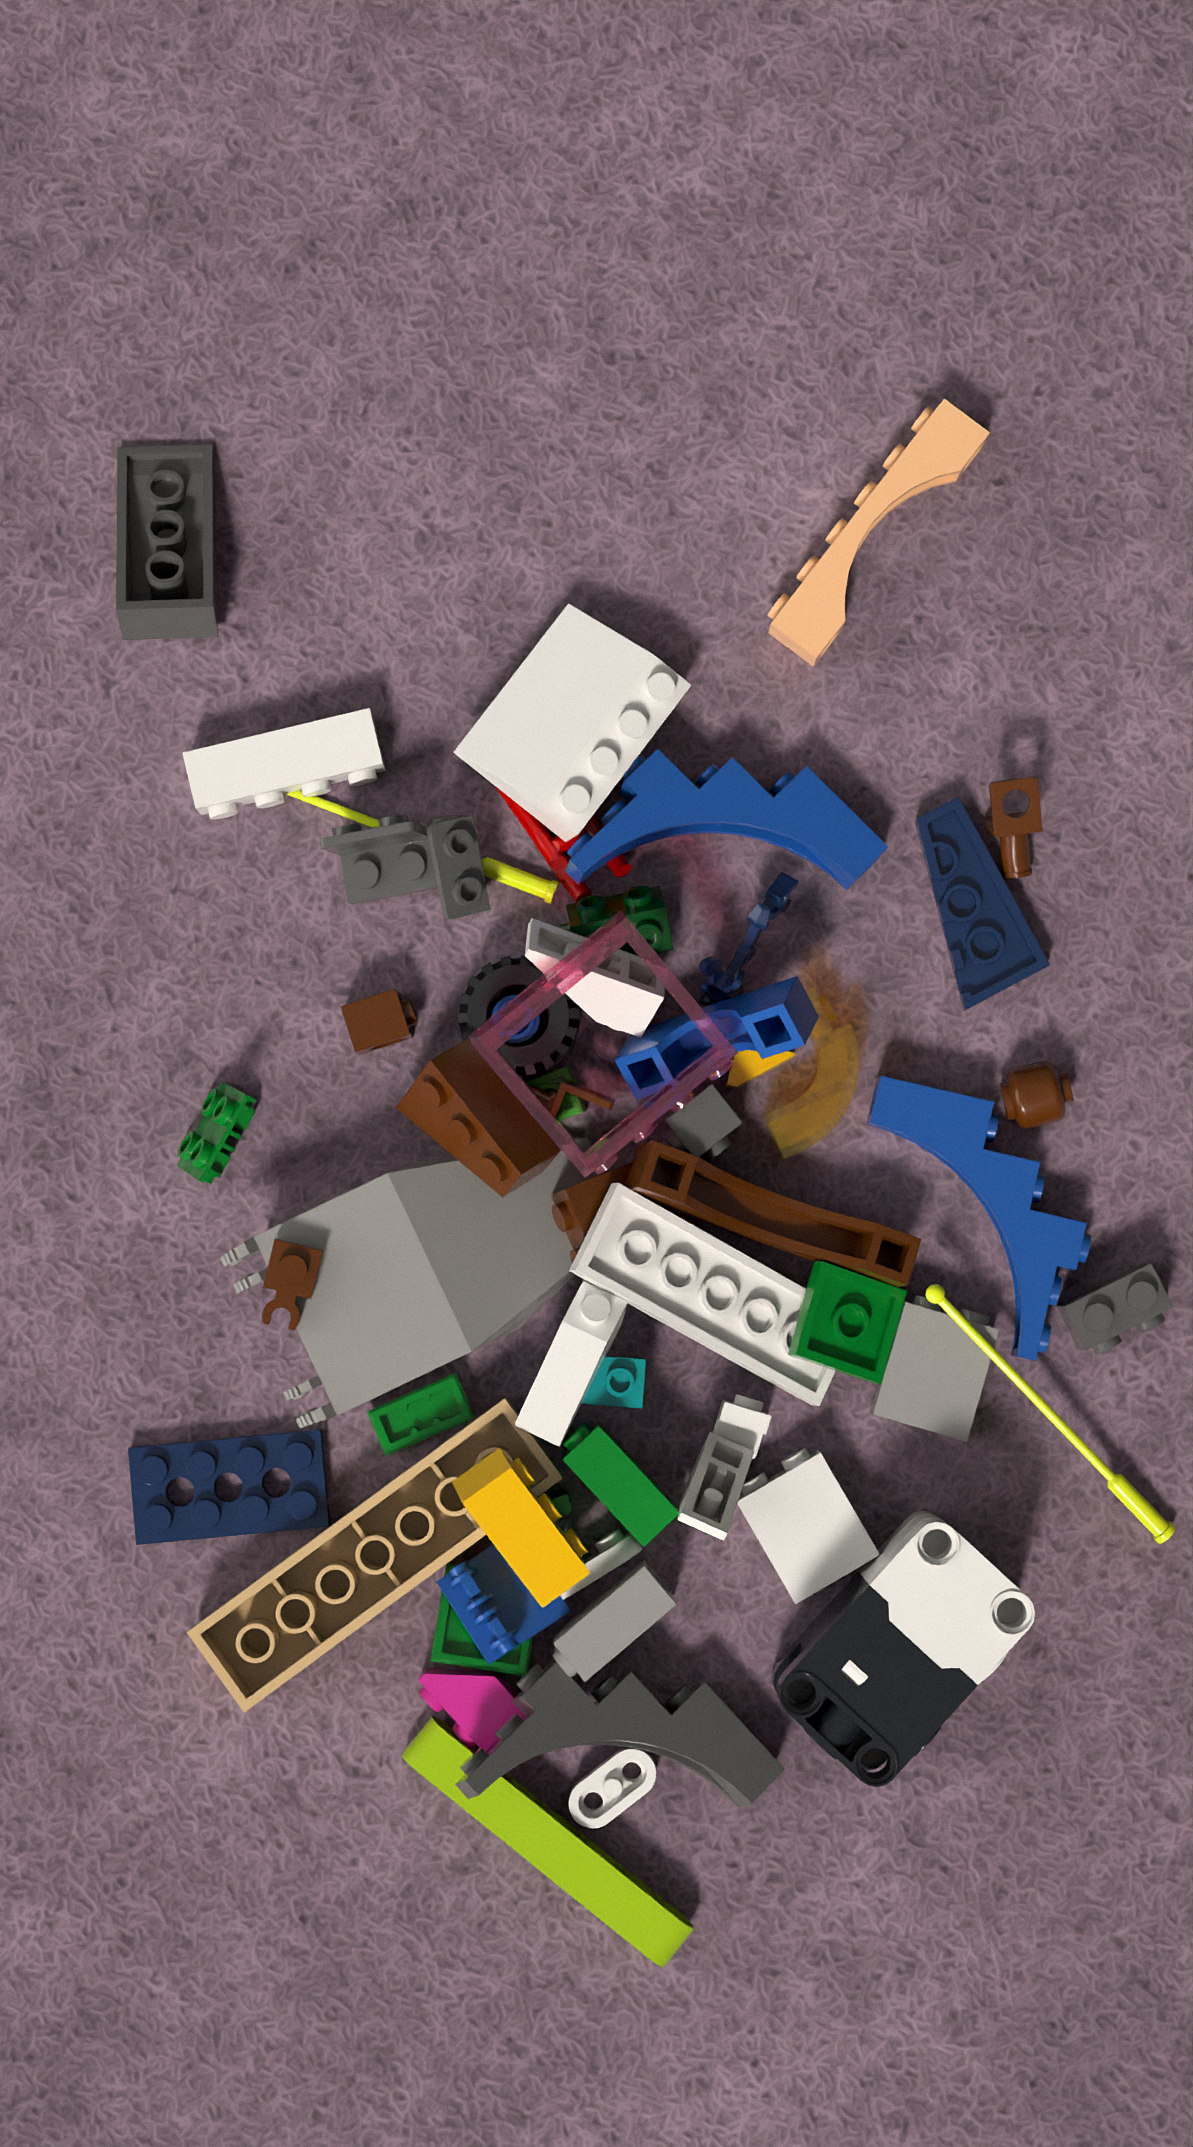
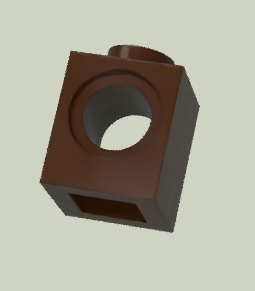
[340,989,418,1055]

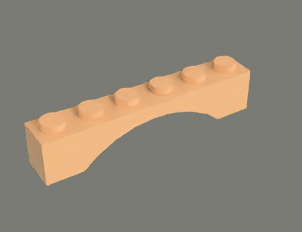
[767,398,990,667]

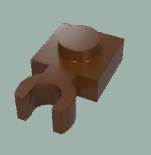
[262,1238,324,1331]

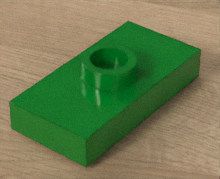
[367,1373,475,1456]

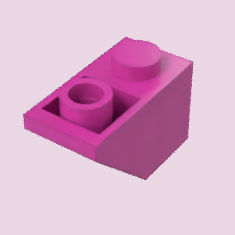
[418,1668,524,1751]

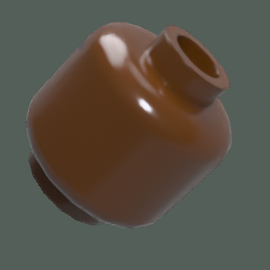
[1000,1061,1074,1129]

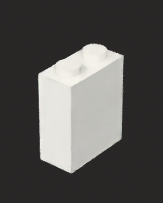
[737,1448,880,1604]

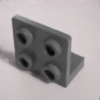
[319,815,438,904]

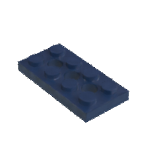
[128,1429,330,1545]

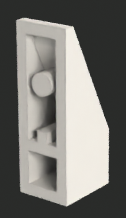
[525,918,666,1037]
[515,1280,628,1447]
[678,1432,754,1541]

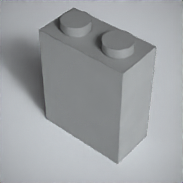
[870,1295,999,1442]
[552,1558,676,1682]

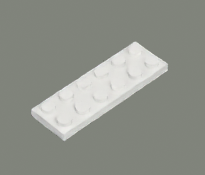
[569,1183,835,1406]

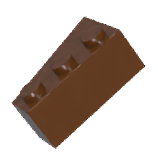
[396,1036,562,1198]

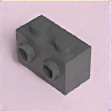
[663,1084,742,1163]
[1057,1263,1174,1354]

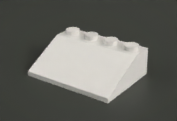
[453,604,691,842]

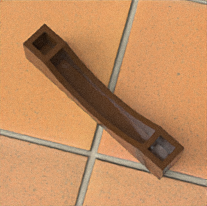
[625,1140,921,1287]

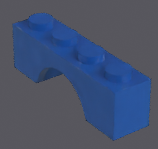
[614,976,819,1100]

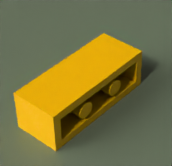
[452,1448,590,1608]

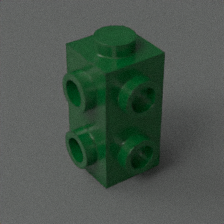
[560,886,673,959]

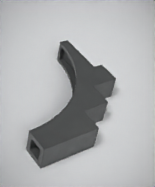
[455,1662,785,1807]

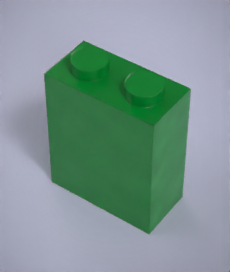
[562,1422,679,1547]

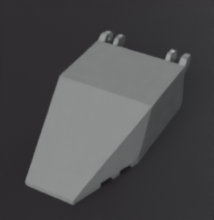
[221,1137,604,1428]

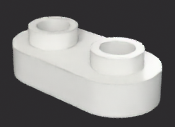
[560,1529,643,1599]
[569,1747,656,1828]

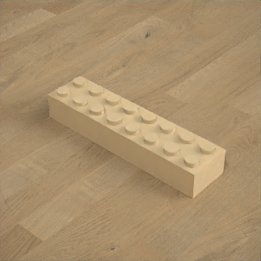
[187,1396,564,1713]

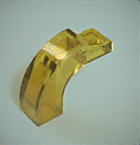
[763,987,859,1160]

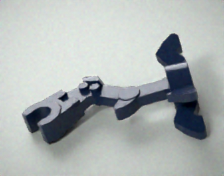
[698,872,799,1005]

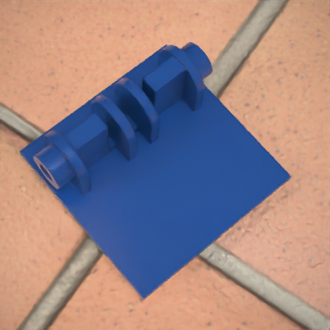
[436,1545,571,1665]

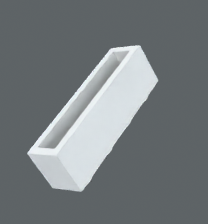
[183,708,386,820]

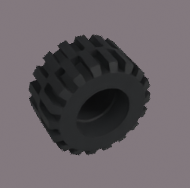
[457,955,579,1080]

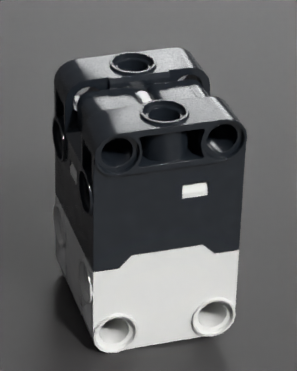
[771,1511,1035,1787]

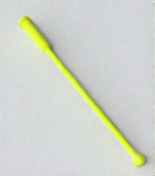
[286,790,559,904]
[925,1284,1176,1544]

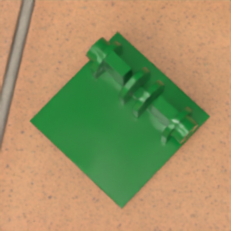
[177,1082,257,1184]

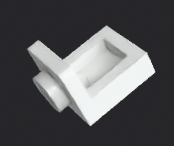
[713,1394,772,1459]

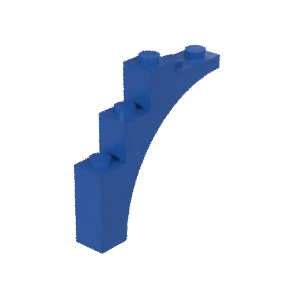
[565,749,888,890]
[866,1076,1091,1361]

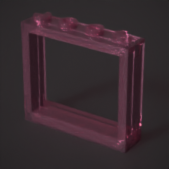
[469,910,738,1178]

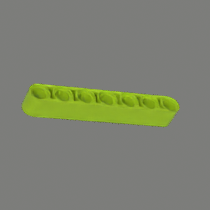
[401,1716,695,1968]

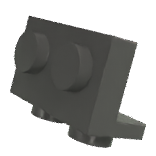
[426,815,491,919]

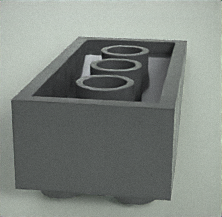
[116,444,218,640]

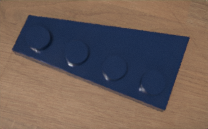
[915,796,1050,1011]

